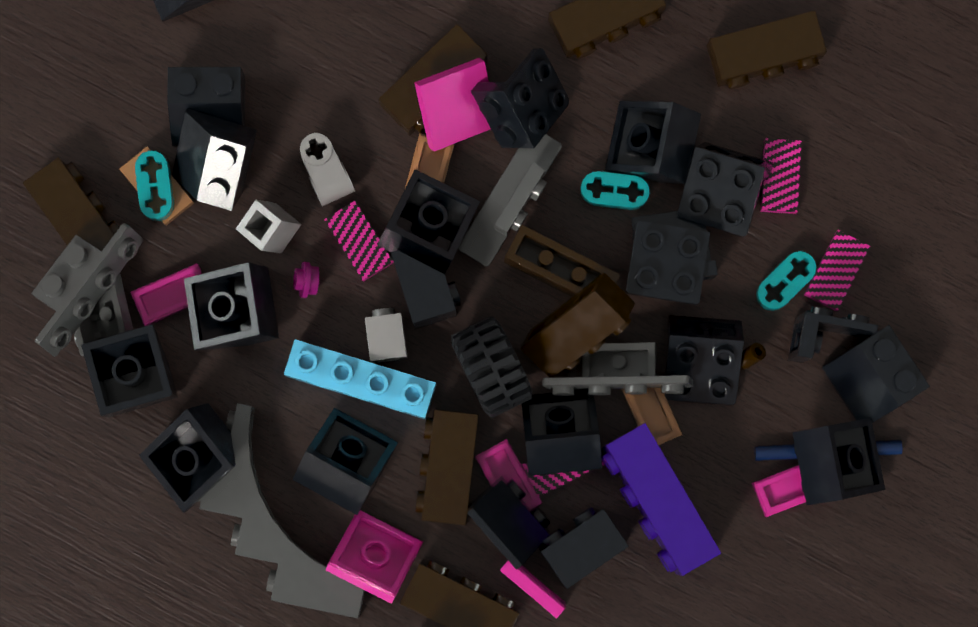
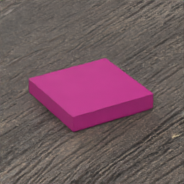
[414,58,491,152]
[326,510,423,604]

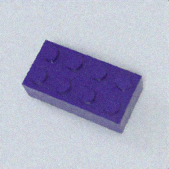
[601,423,721,576]

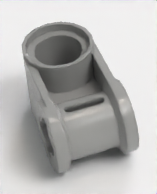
[300,133,355,206]

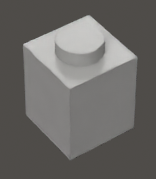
[236,199,301,253]
[365,308,408,363]

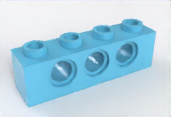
[284,339,437,420]

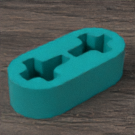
[135,151,174,221]
[580,171,650,210]
[756,251,817,311]

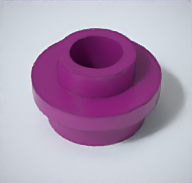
[293,262,319,298]

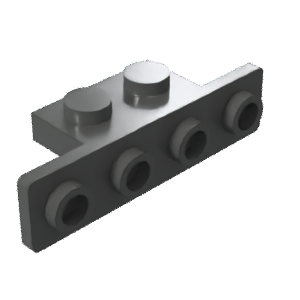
[458,134,562,267]
[31,223,143,357]
[542,342,693,396]

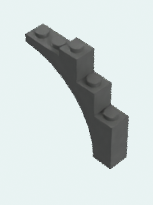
[199,403,365,619]

